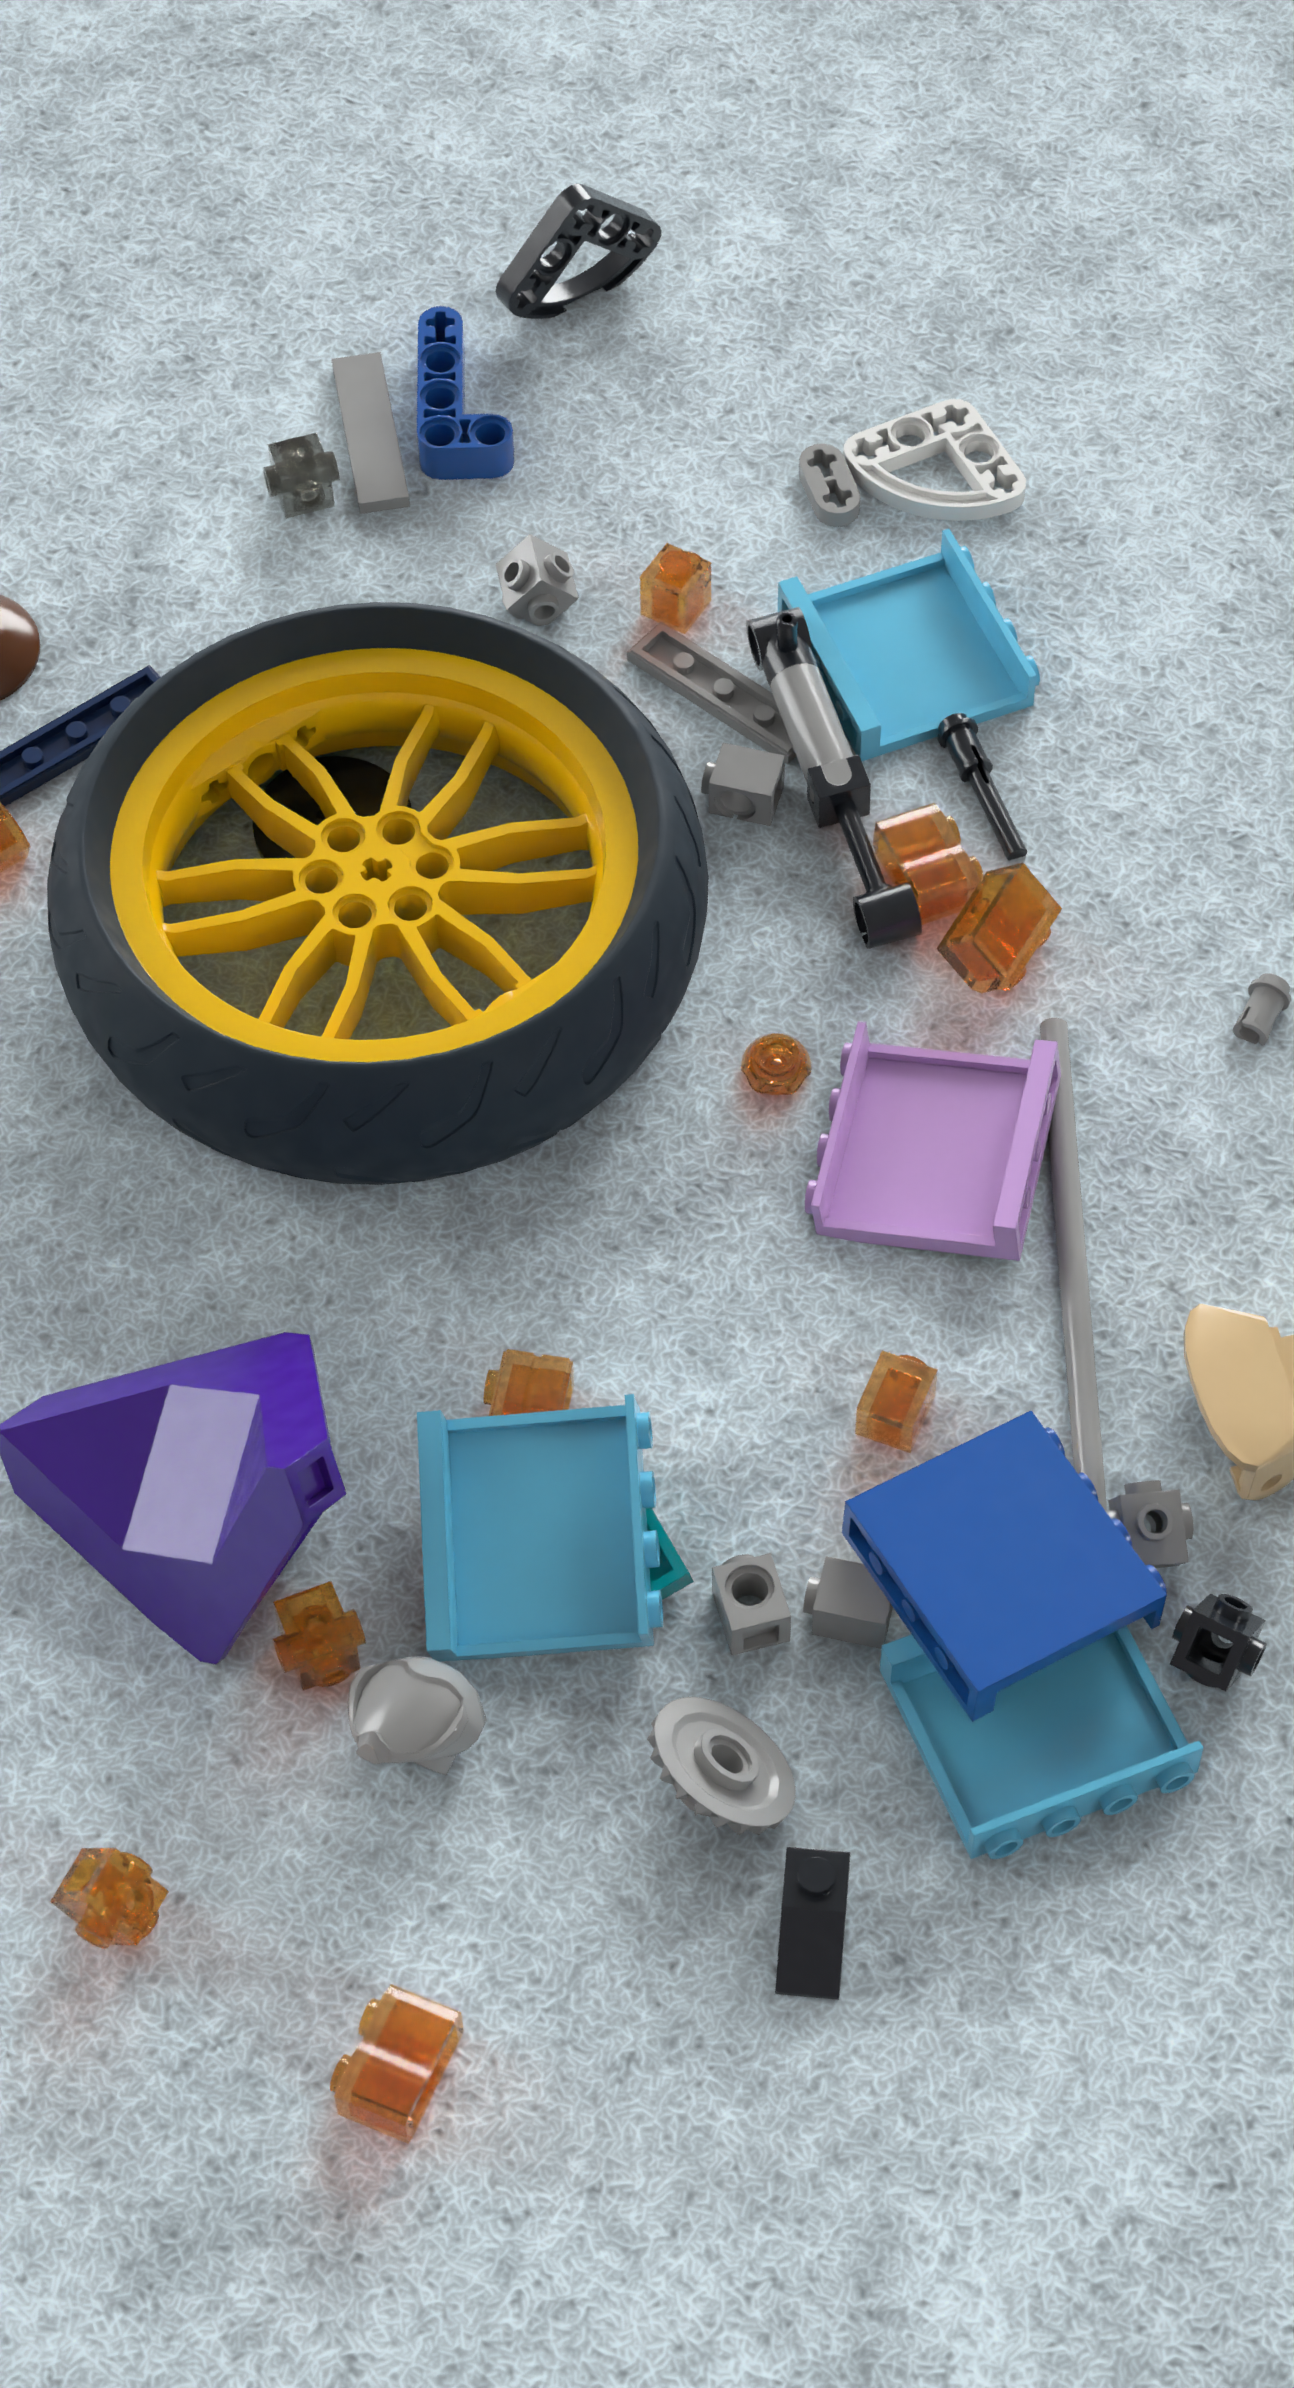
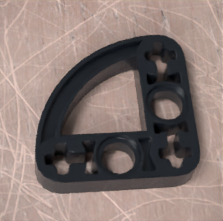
[495,184,662,319]

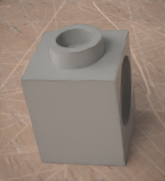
[701,743,785,826]
[712,1553,791,1656]

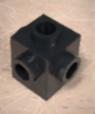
[1170,1594,1267,1692]

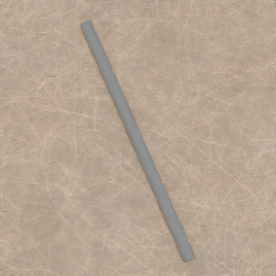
[1040,1018,1107,1511]

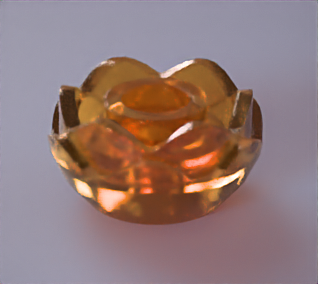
[741,1033,812,1095]

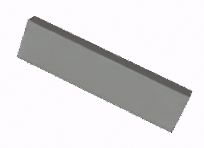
[332,352,410,514]
[627,621,796,765]

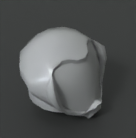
[348,1656,487,1776]

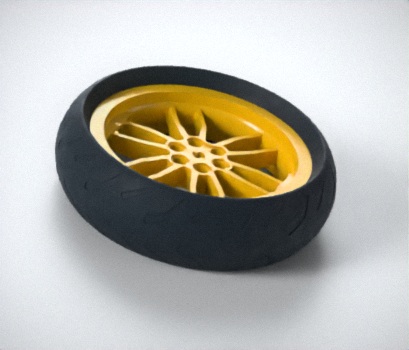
[47,602,709,1185]

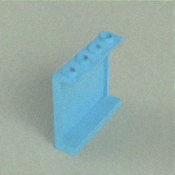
[777,528,1040,761]
[417,1394,663,1661]
[880,1626,1204,1859]

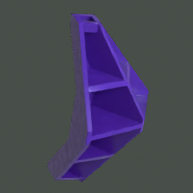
[0,1332,347,1665]

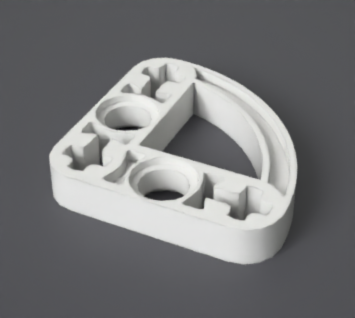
[843,399,1026,521]

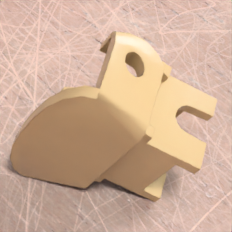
[1183,1304,1294,1501]

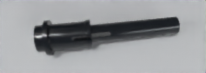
[937,713,1027,861]

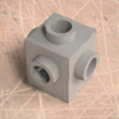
[495,534,579,626]
[1106,1480,1193,1568]

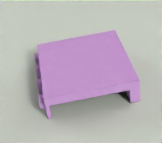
[805,1021,1061,1261]

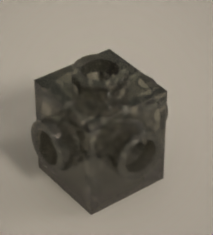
[263,432,340,518]

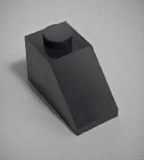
[775,1847,851,2000]

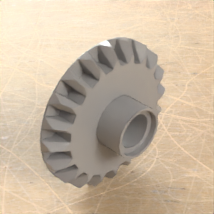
[647,1697,796,1835]

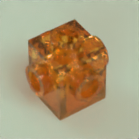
[272,1581,366,1691]
[50,1848,169,1949]

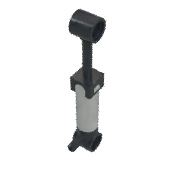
[746,607,922,949]

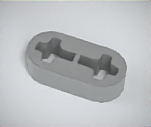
[799,444,860,527]

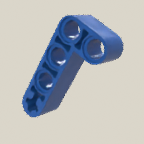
[417,306,515,480]

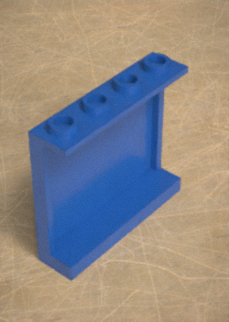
[841,1410,1167,1722]

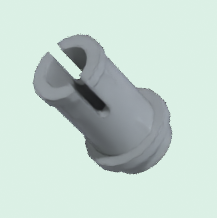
[1233,973,1291,1046]

